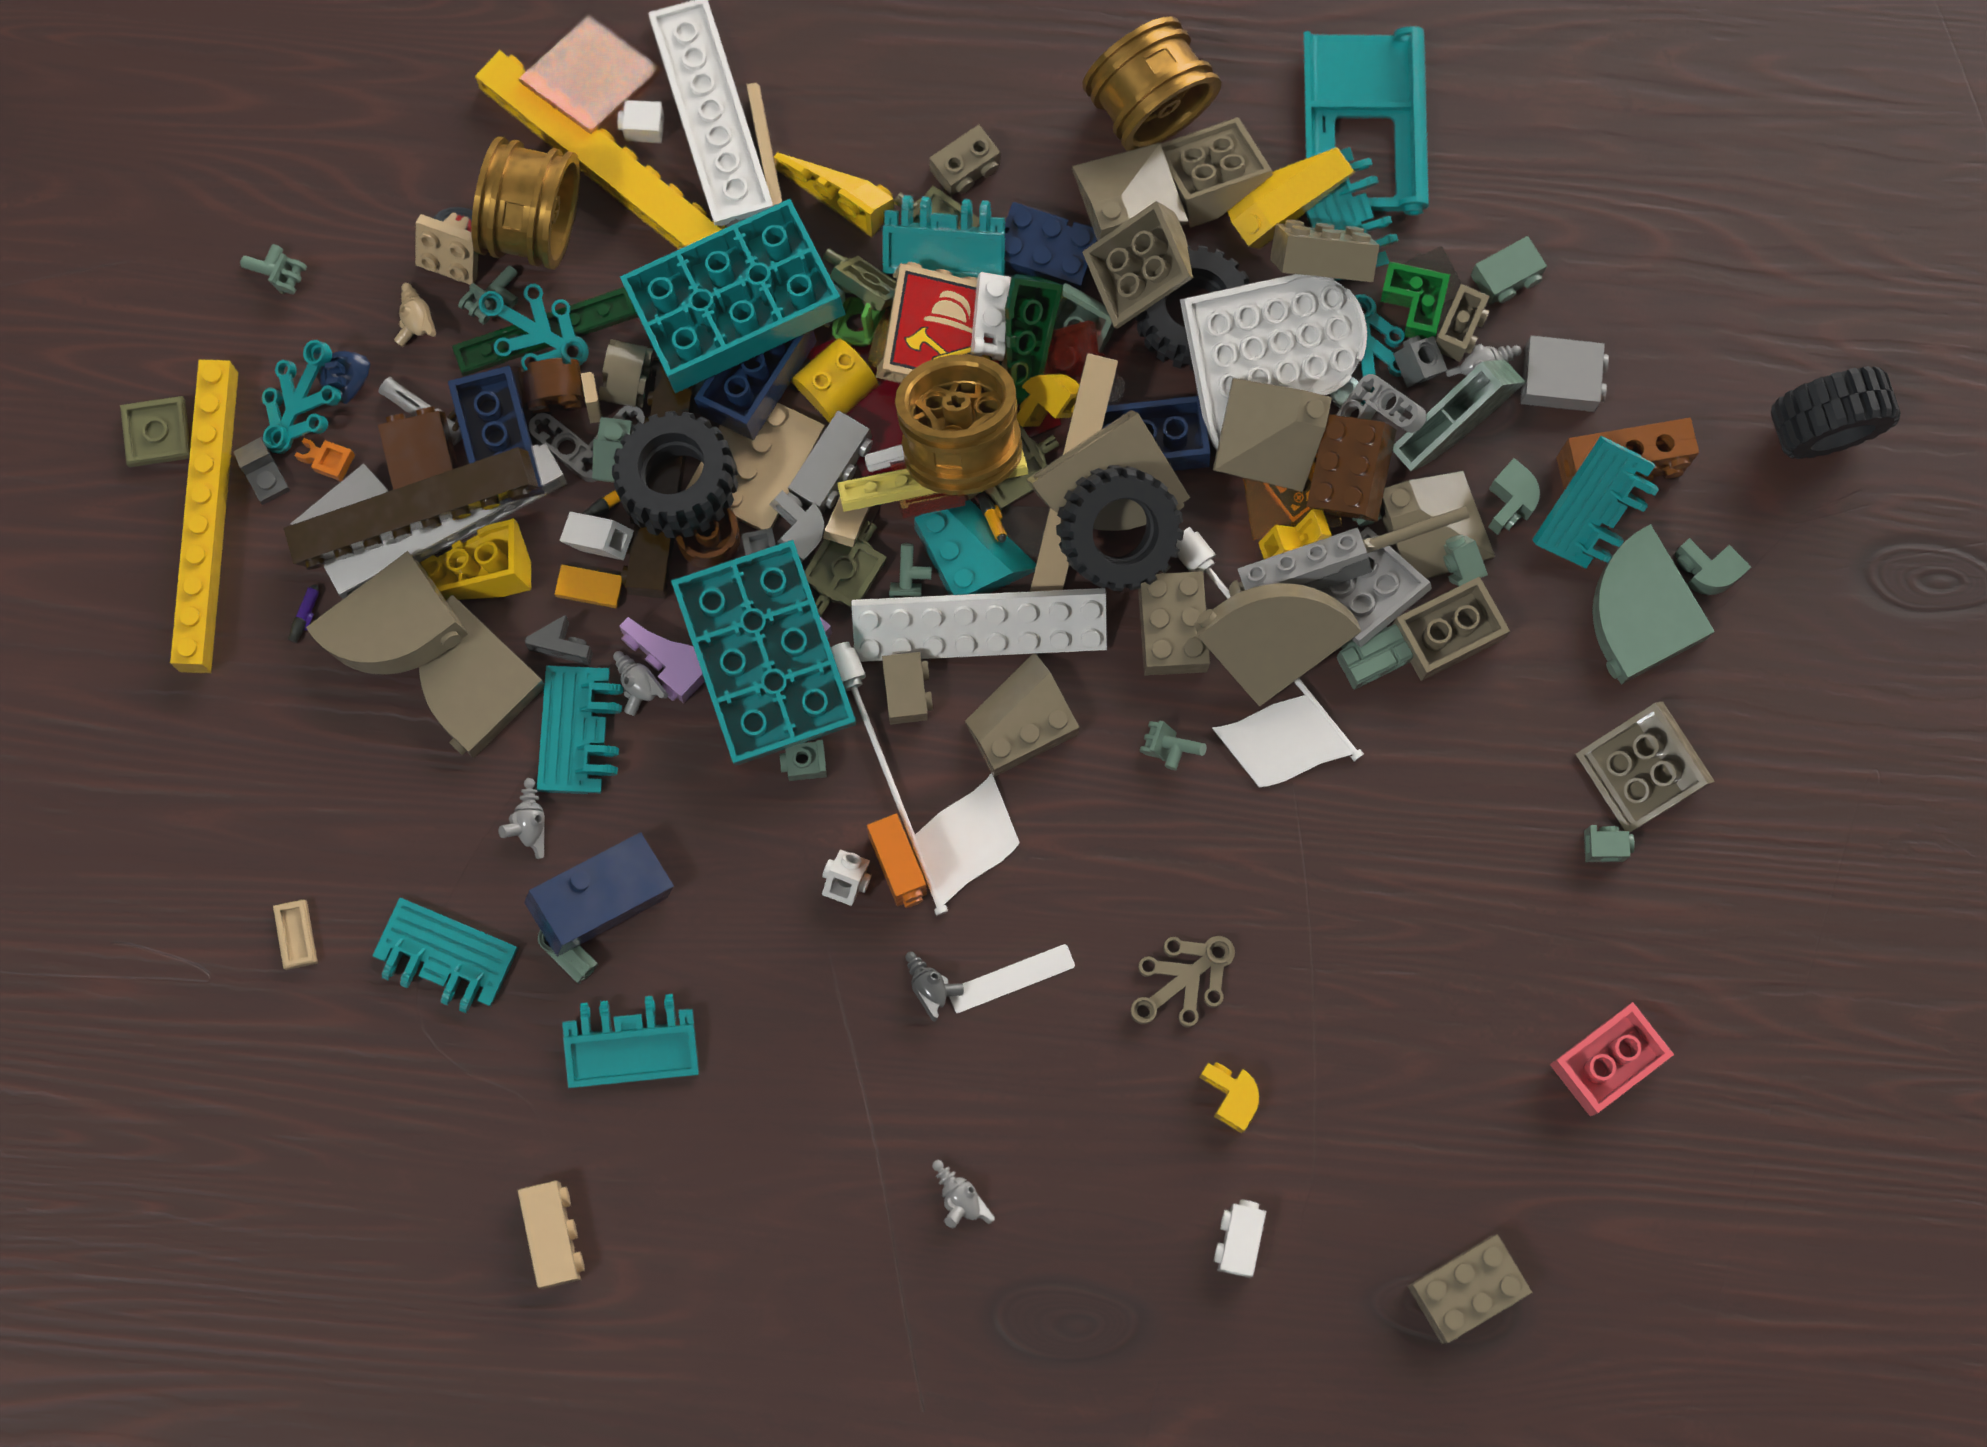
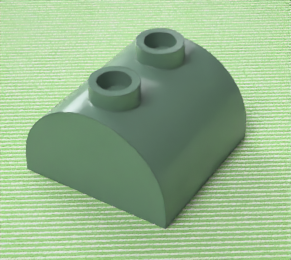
[1050,283,1115,363]

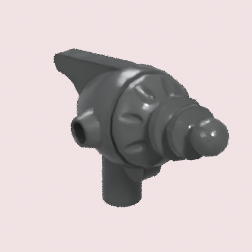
[905,952,964,1021]

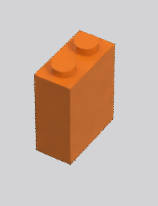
[867,813,927,908]

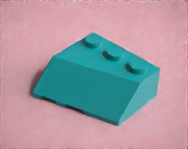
[914,500,1036,595]

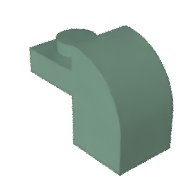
[1488,458,1540,535]
[1674,538,1751,595]

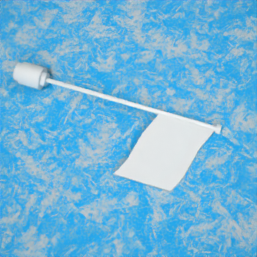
[1176,527,1364,788]
[830,642,1020,916]

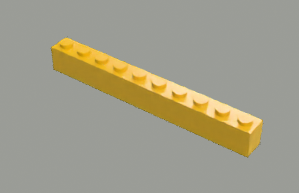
[475,50,726,250]
[170,360,238,673]

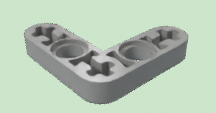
[1336,374,1427,433]
[529,406,645,482]

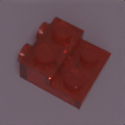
[1043,320,1105,385]

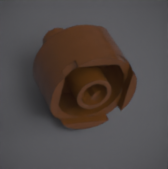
[517,358,585,416]
[676,507,740,568]

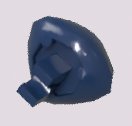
[317,351,370,404]

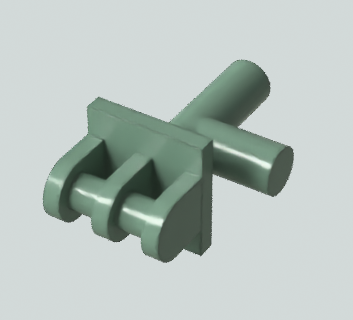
[240,244,307,294]
[458,266,518,325]
[889,543,932,598]
[1139,721,1207,770]

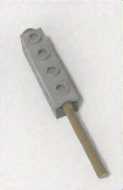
[1229,506,1470,597]

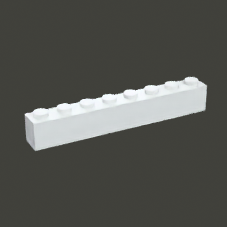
[324,443,567,599]

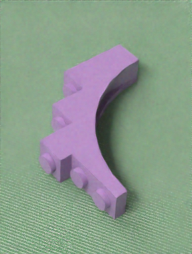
[619,617,832,703]

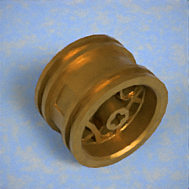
[1082,16,1222,152]
[471,137,580,270]
[895,355,1022,495]

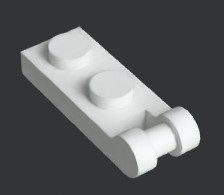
[971,272,1011,361]

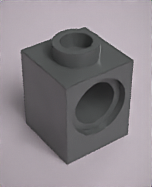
[1393,335,1447,388]

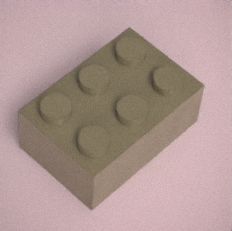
[1270,220,1380,282]
[1138,571,1210,676]
[1392,576,1510,681]
[1408,1234,1532,1344]

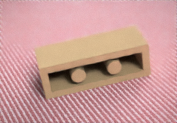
[518,1181,584,1289]

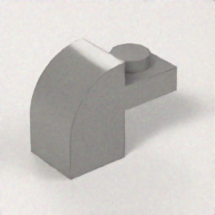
[769,490,824,562]

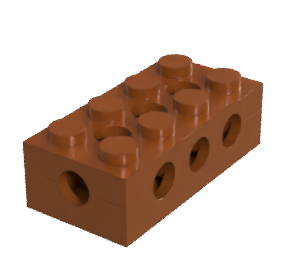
[1556,417,1699,490]

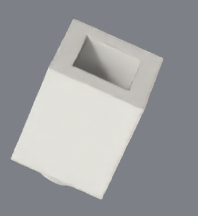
[618,100,664,143]

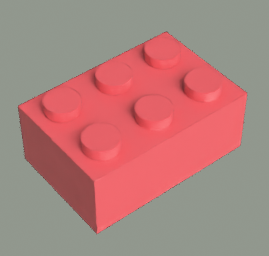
[1550,1003,1674,1117]

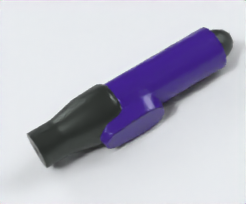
[288,584,320,643]

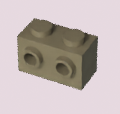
[929,125,1001,197]
[1436,284,1489,362]
[882,652,933,725]

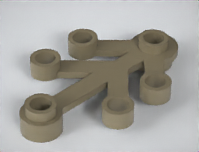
[1130,936,1235,1028]

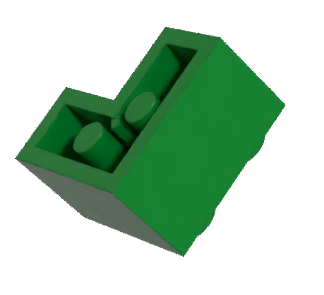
[1381,262,1450,340]

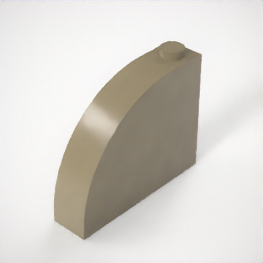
[1026,410,1190,531]
[306,551,468,675]
[1194,583,1362,707]
[419,595,545,758]

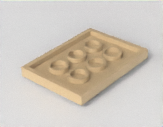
[686,403,825,530]

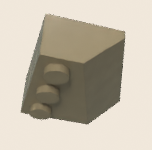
[965,653,1079,777]

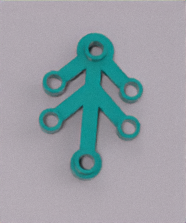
[478,284,589,371]
[1355,294,1405,405]
[262,340,341,454]

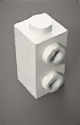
[559,512,634,560]
[1214,1200,1266,1278]

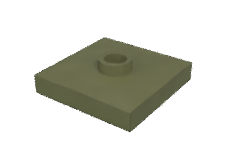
[120,396,190,467]

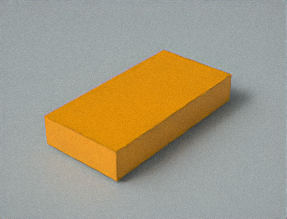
[555,564,623,609]

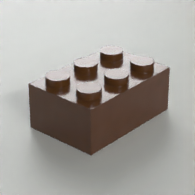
[1307,414,1397,522]

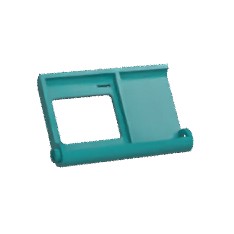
[1304,26,1429,215]

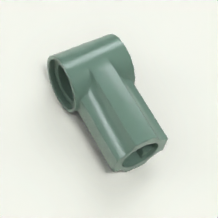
[538,930,598,984]

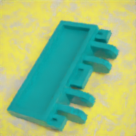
[1306,147,1399,282]
[883,195,1005,278]
[1532,436,1659,568]
[537,666,623,794]
[372,897,519,1013]
[562,994,699,1088]

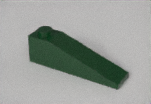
[1005,274,1063,405]

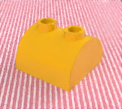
[791,338,878,423]

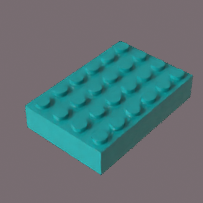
[620,199,846,393]
[671,540,856,766]

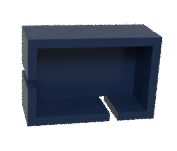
[1004,202,1097,291]

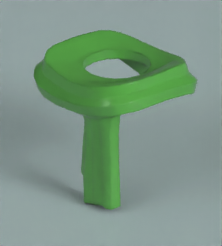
[832,297,885,347]

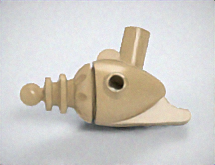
[394,283,436,347]

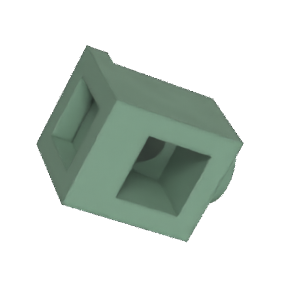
[1443,535,1488,587]
[780,740,827,781]
[1584,825,1635,862]

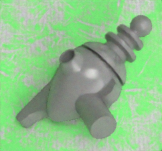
[1446,344,1522,377]
[613,651,668,716]
[498,778,545,859]
[932,1160,994,1228]

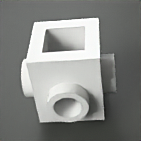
[822,849,871,906]

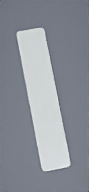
[950,944,1075,1013]

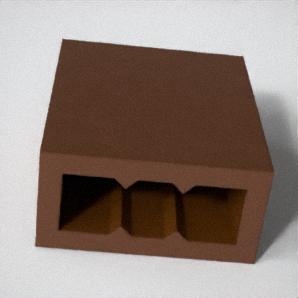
[378,406,458,490]

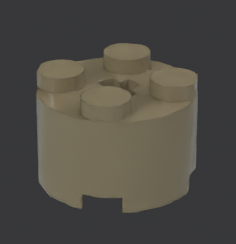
[599,339,653,408]

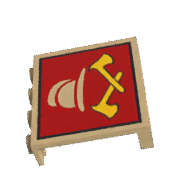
[876,262,1007,383]

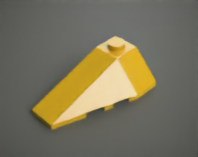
[1228,147,1355,249]
[774,152,894,237]
[420,518,531,600]

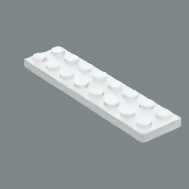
[648,0,773,226]
[852,588,1107,662]

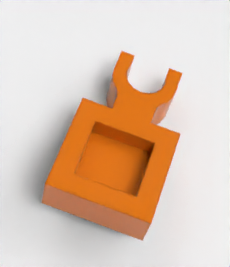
[295,438,355,481]

